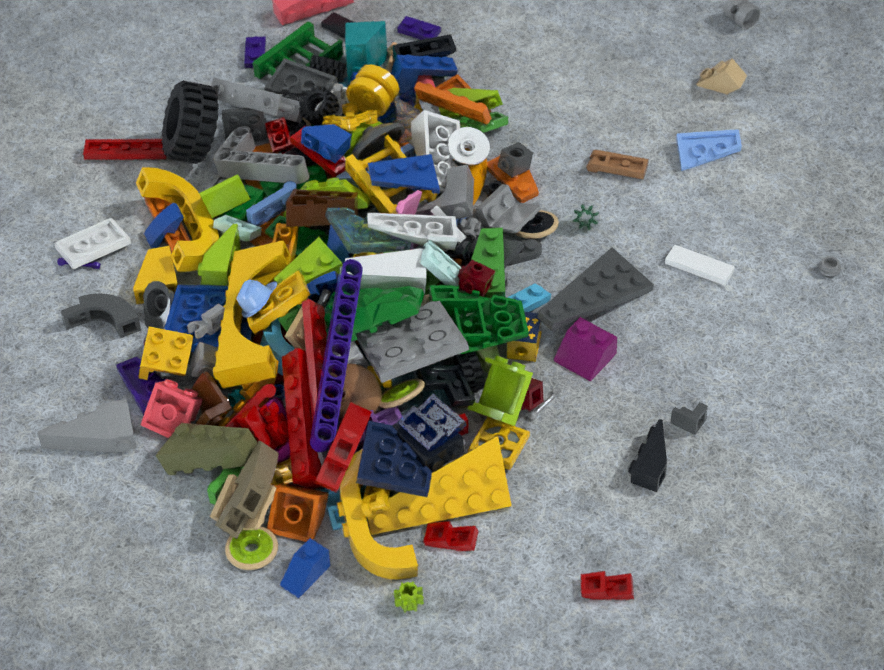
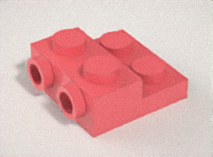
[140,379,203,438]

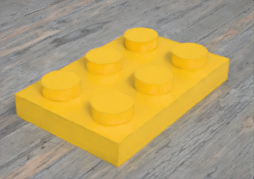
[247,270,311,334]

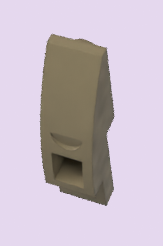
[215,441,279,538]

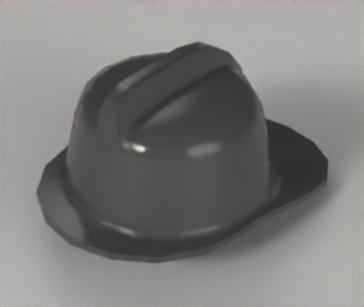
[143,281,175,329]

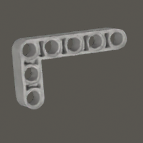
[213,126,309,184]

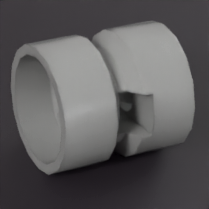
[723,0,761,30]

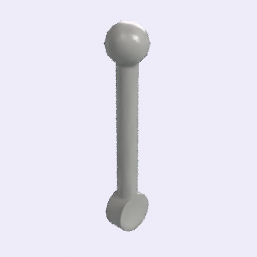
[528,388,561,420]

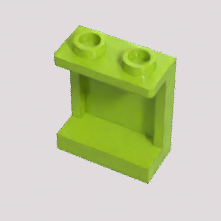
[467,355,533,426]

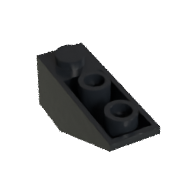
[628,419,667,492]

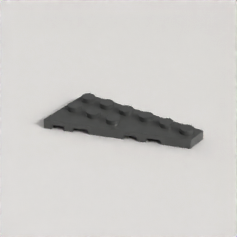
[537,247,654,331]

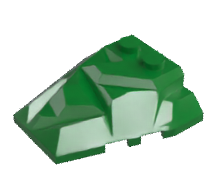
[429,285,529,354]
[324,286,424,342]

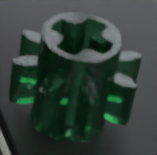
[573,203,599,230]

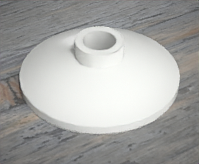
[448,127,490,165]

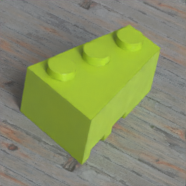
[274,237,343,285]

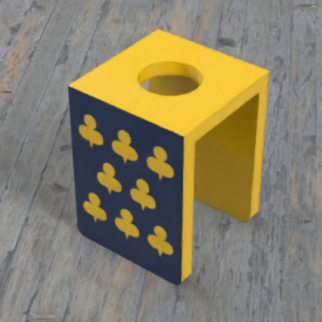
[507,312,542,362]

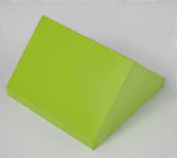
[199,174,251,218]

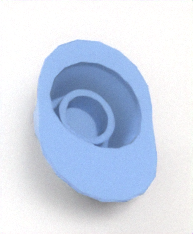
[237,280,277,318]

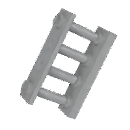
[211,78,302,123]

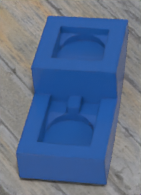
[144,203,184,248]

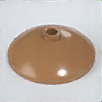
[330,364,382,431]

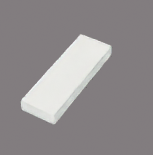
[665,245,735,285]

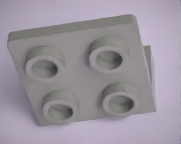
[476,184,541,234]

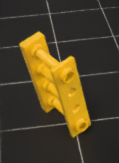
[345,135,437,214]

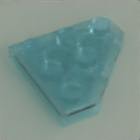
[325,208,411,254]

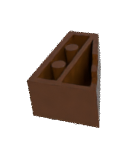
[286,189,358,227]

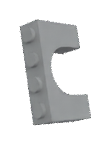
[386,164,474,219]

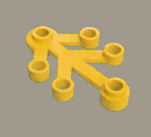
[323,102,378,132]

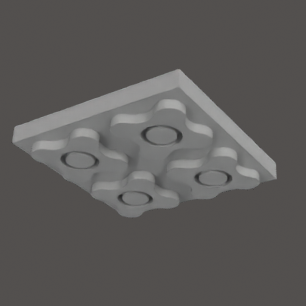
[356,301,469,382]

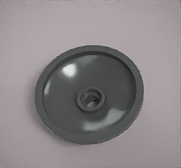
[352,122,405,161]

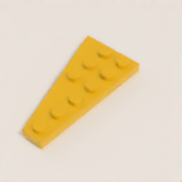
[367,435,512,535]

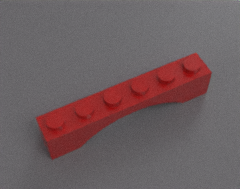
[282,348,322,489]

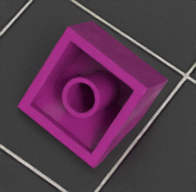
[554,317,617,382]

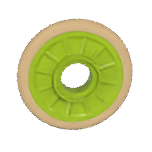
[379,379,425,409]
[225,526,278,570]

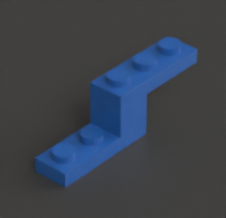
[351,55,458,94]

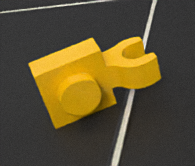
[275,458,293,485]

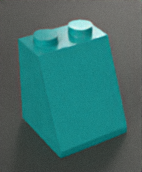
[345,21,388,81]

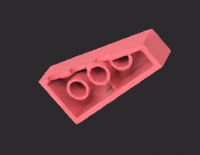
[272,0,354,25]

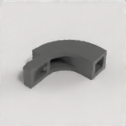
[61,293,141,338]

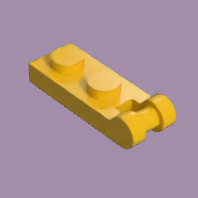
[361,486,390,517]

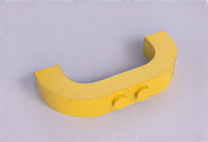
[136,167,219,272]
[337,449,418,580]

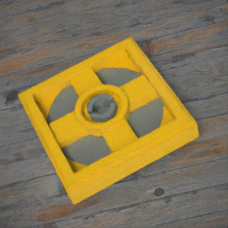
[468,417,530,470]

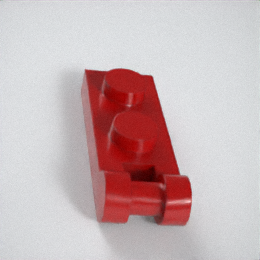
[224,384,276,428]

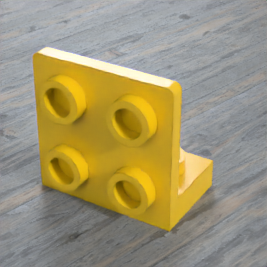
[139,326,193,380]

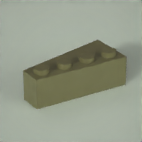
[155,423,257,475]

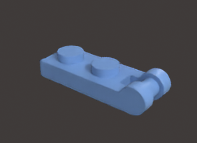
[246,181,297,226]

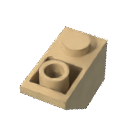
[696,58,747,94]

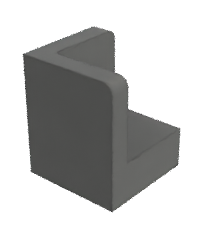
[671,402,708,435]

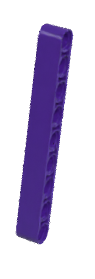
[310,259,363,452]

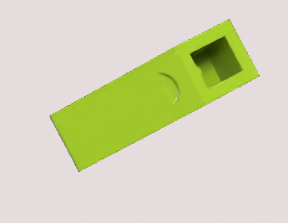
[438,88,503,118]

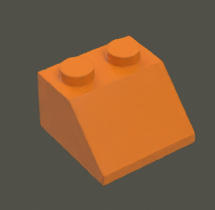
[267,483,329,542]

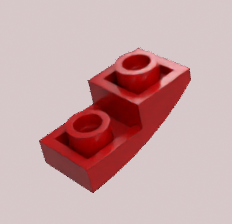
[265,117,293,153]

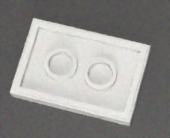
[54,218,131,269]

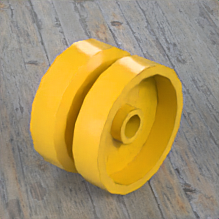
[346,64,400,117]

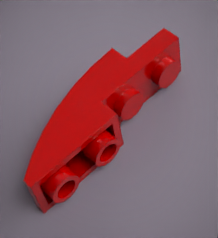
[314,402,372,493]

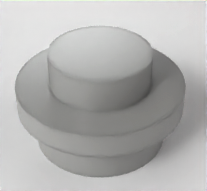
[818,256,841,277]

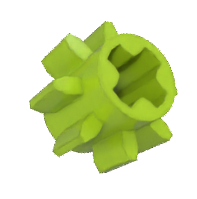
[394,581,424,613]

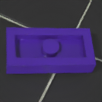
[397,16,441,40]
[244,36,266,68]

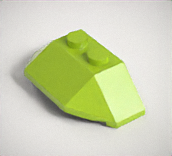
[283,178,371,217]

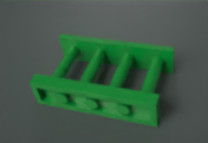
[253,21,344,96]

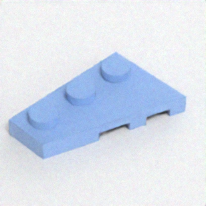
[676,129,742,171]

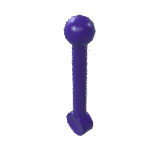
[57,257,101,269]

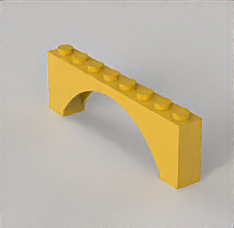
[213,240,291,388]

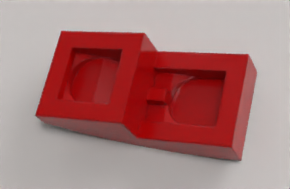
[423,521,479,551]
[581,571,634,600]

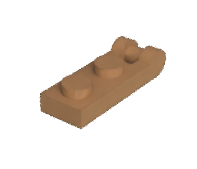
[586,150,649,180]

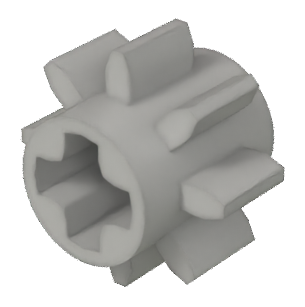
[457,217,481,244]

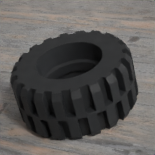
[162,80,219,164]

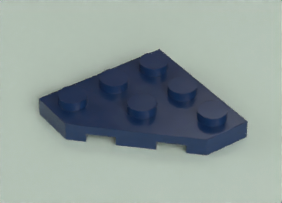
[356,421,432,497]

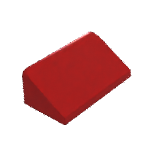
[236,405,276,450]

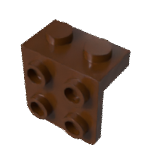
[191,371,232,426]

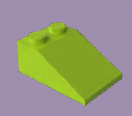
[198,224,241,286]

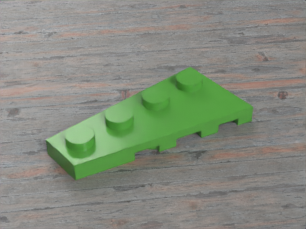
[461,228,506,298]

